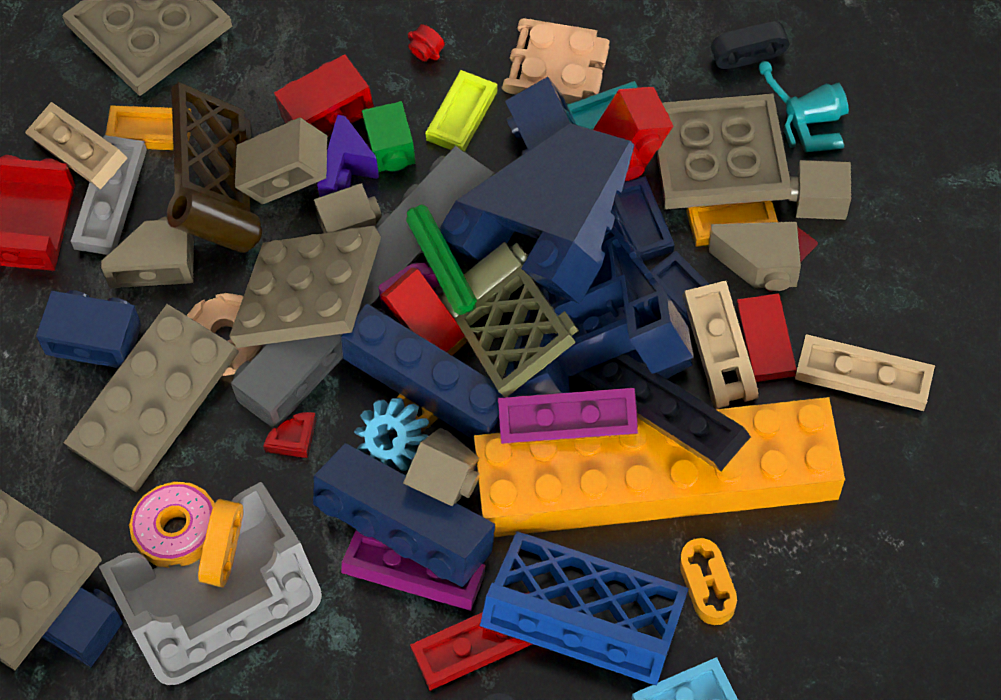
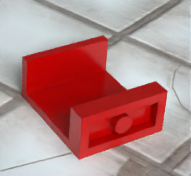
[0,155,75,271]

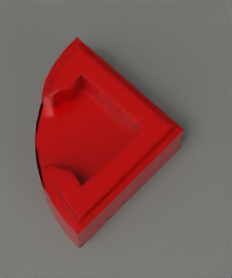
[263,412,317,458]

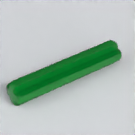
[406,204,477,315]

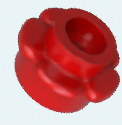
[408,24,445,61]

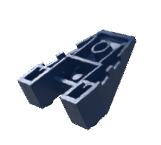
[439,123,634,304]
[506,225,693,397]

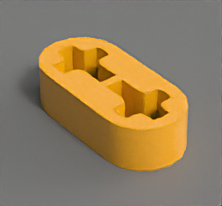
[198,499,243,588]
[679,538,737,625]

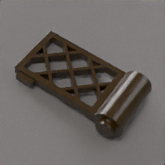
[167,82,262,253]

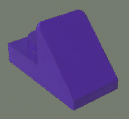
[317,115,379,197]

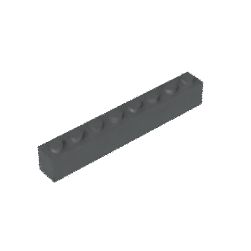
[231,146,494,428]

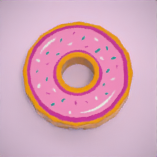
[129,482,215,568]

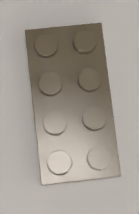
[64,304,239,493]

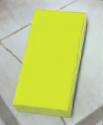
[426,70,498,152]

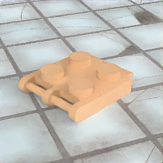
[502,18,610,104]

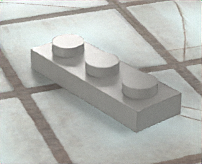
[71,135,147,255]

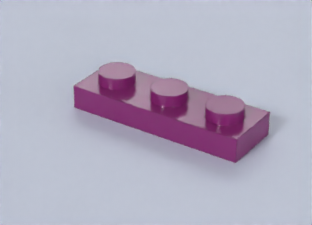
[498,388,639,444]
[341,530,486,611]

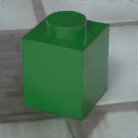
[362,101,416,172]

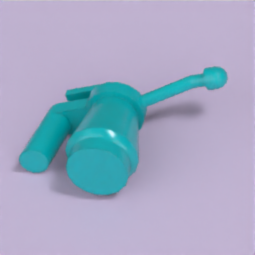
[759,61,849,152]

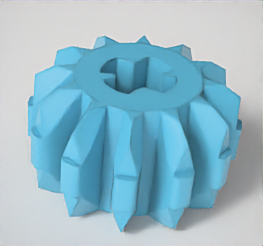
[354,398,429,472]

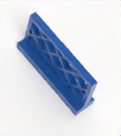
[480,531,689,686]

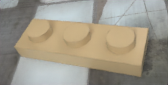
[25,102,127,190]
[795,334,935,411]

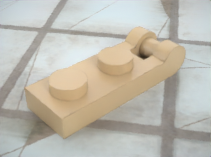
[682,281,759,409]

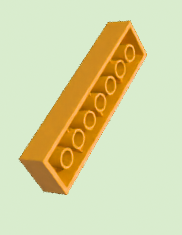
[474,397,845,537]

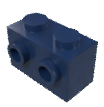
[36,290,142,368]

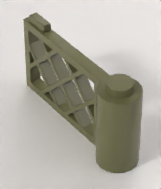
[438,242,579,398]

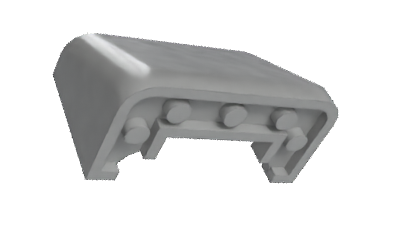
[99,482,322,685]

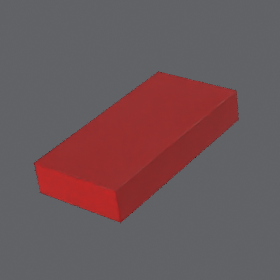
[380,267,465,352]
[736,293,797,382]

